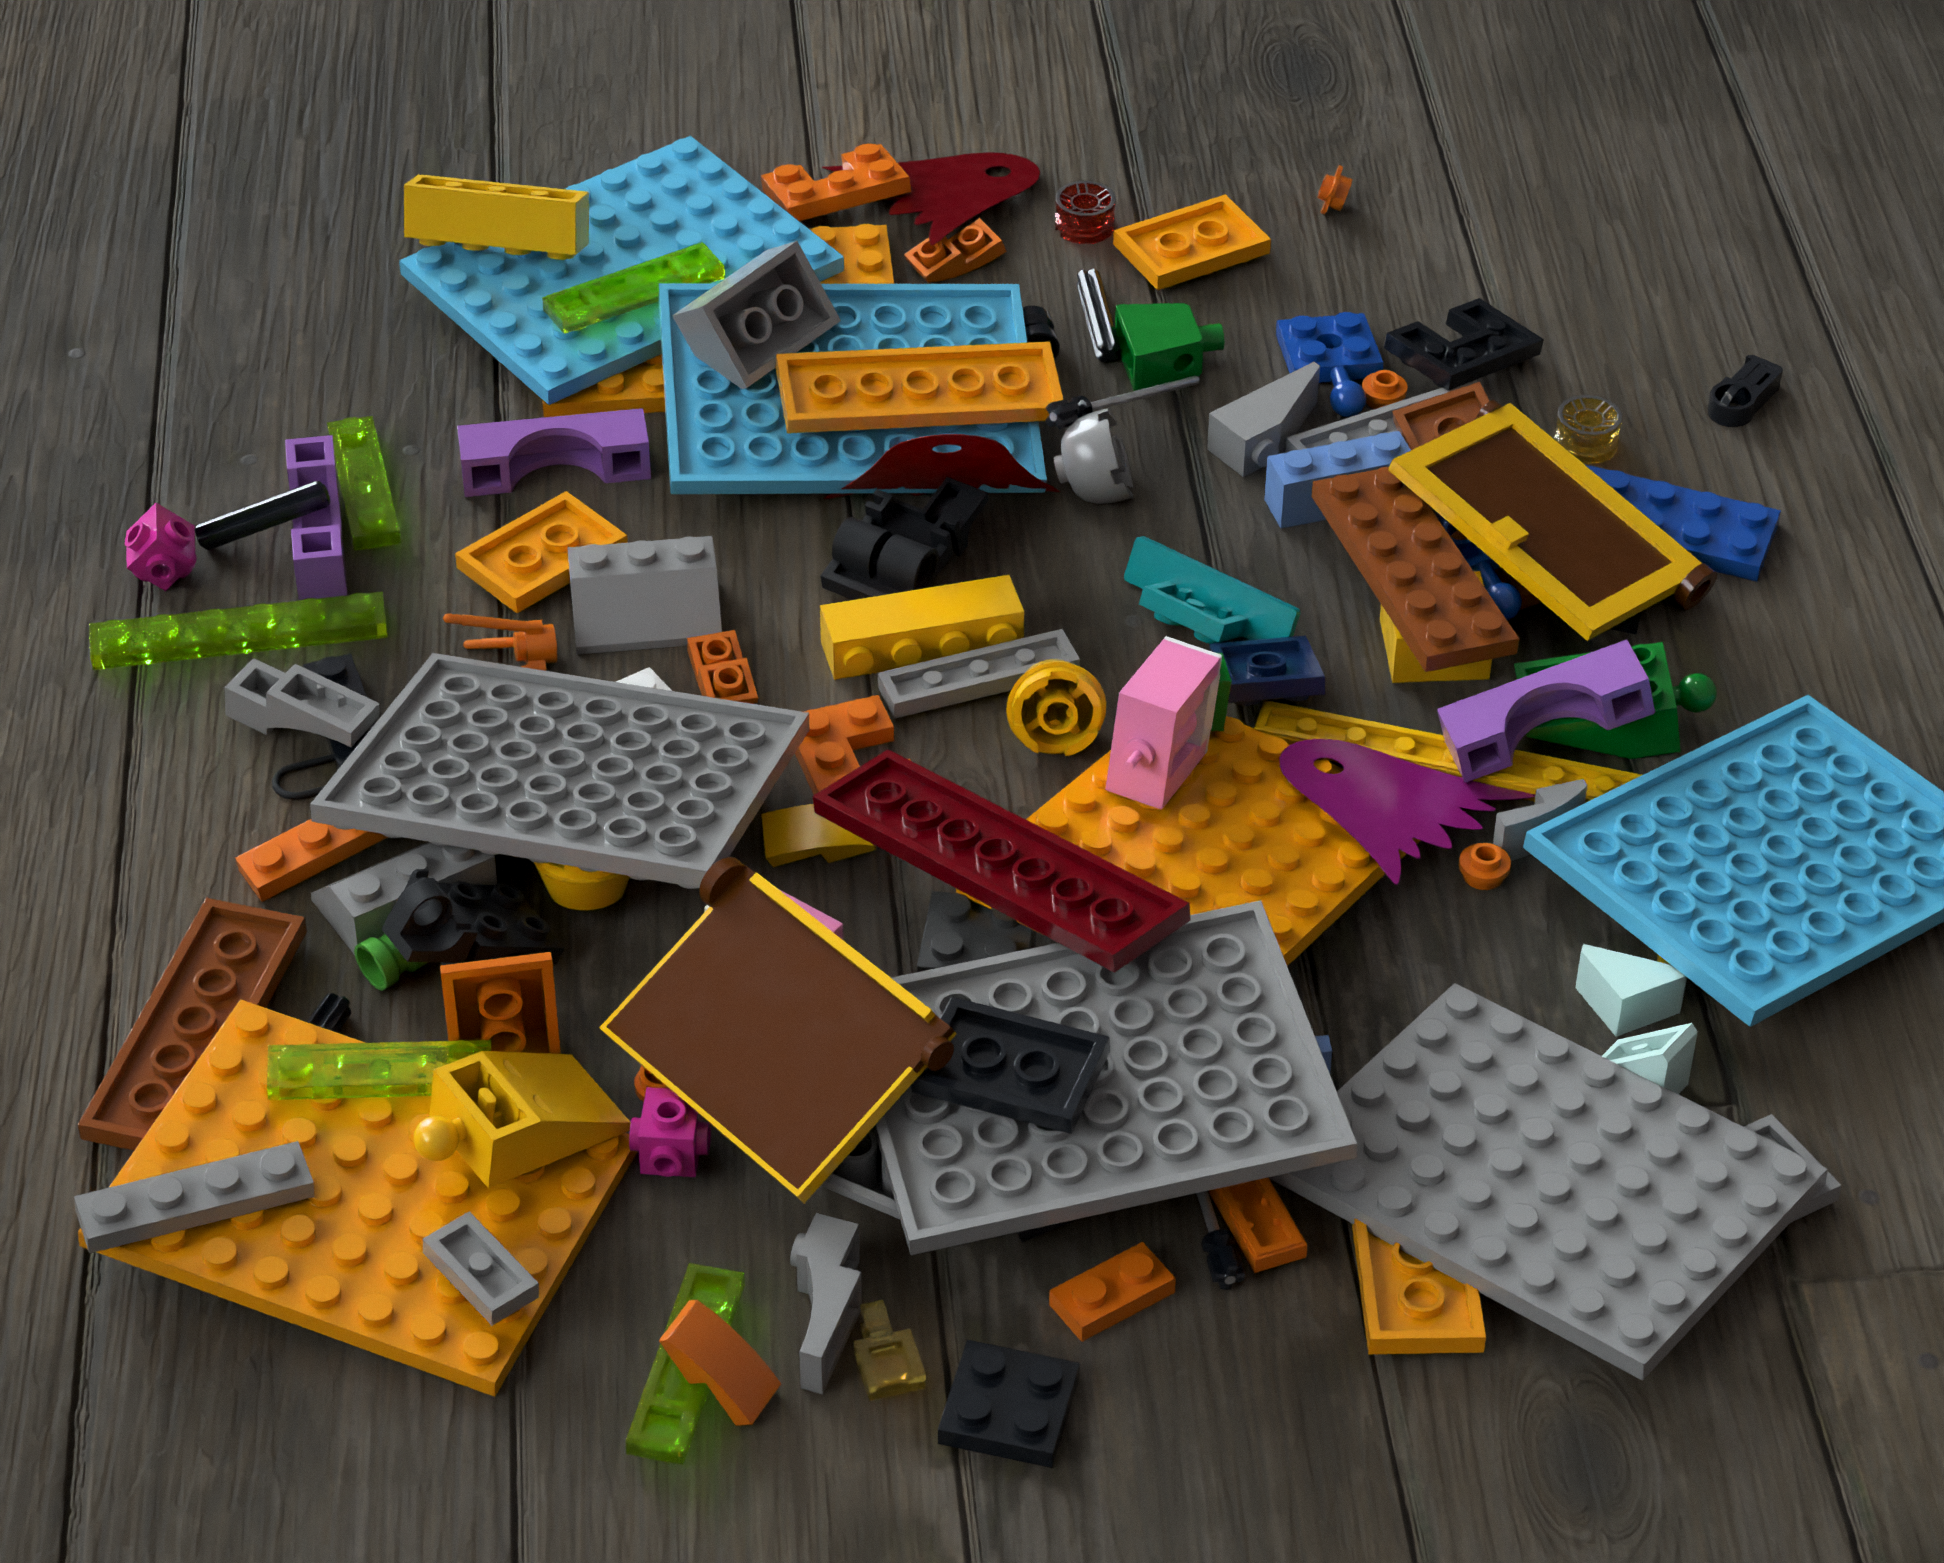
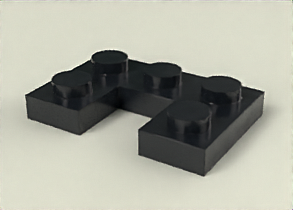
[1384,298,1544,391]

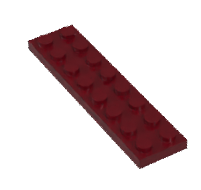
[812,749,1191,973]

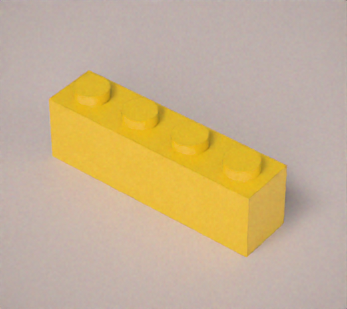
[404,174,589,260]
[820,575,1024,680]

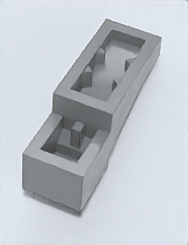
[225,658,379,747]
[790,1213,862,1394]

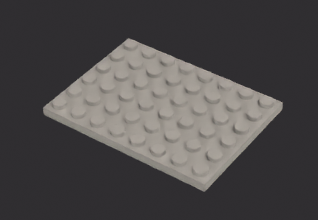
[310,653,809,889]
[874,900,1357,1255]
[1268,983,1828,1381]

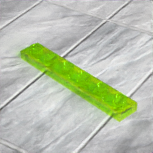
[89,591,388,670]

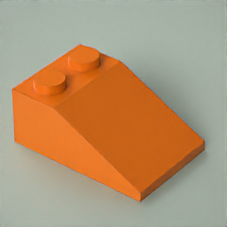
[440,952,561,1063]

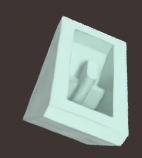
[1575,944,1687,1037]
[1602,1023,1698,1094]

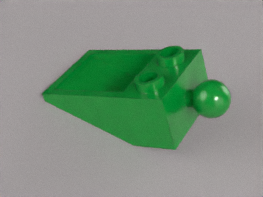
[1514,642,1717,759]

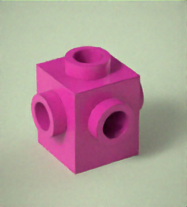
[125,503,197,591]
[629,1087,711,1177]

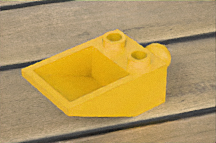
[414,1051,631,1188]

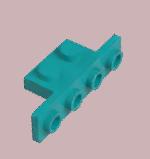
[1124,536,1301,644]

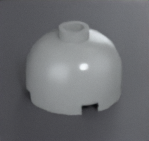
[1054,408,1133,504]

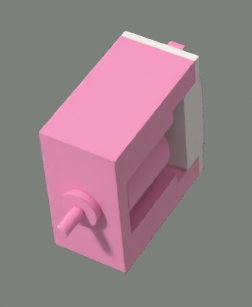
[1105,636,1222,810]

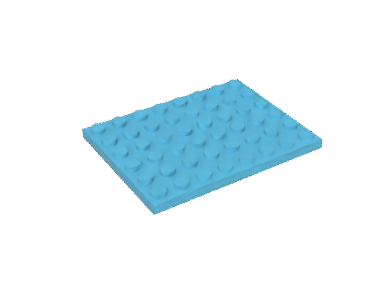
[399,136,844,405]
[658,283,1047,494]
[1523,695,1944,1027]

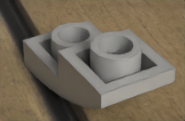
[1493,779,1588,861]

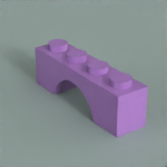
[457,408,651,497]
[285,435,348,604]
[1437,640,1655,783]

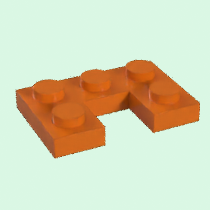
[761,143,911,221]
[795,695,911,795]

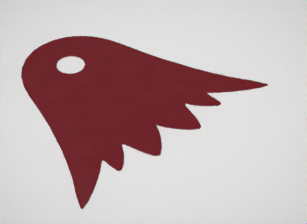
[822,152,1040,246]

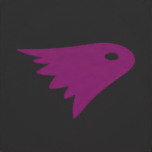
[1279,739,1535,885]

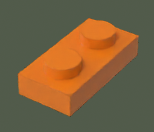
[1049,1242,1176,1342]

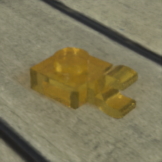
[854,1300,926,1401]

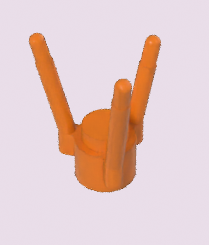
[443,613,557,671]

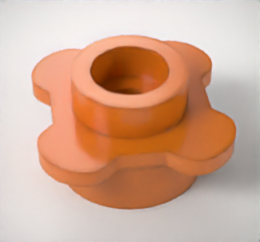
[1317,165,1353,215]

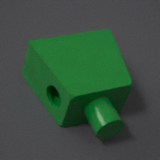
[1115,303,1225,391]

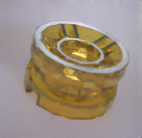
[1554,395,1622,464]

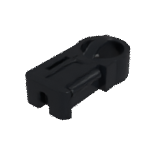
[1707,355,1783,427]

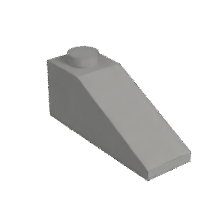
[1207,362,1320,477]

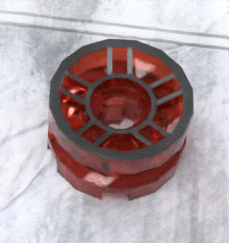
[1055,181,1116,244]

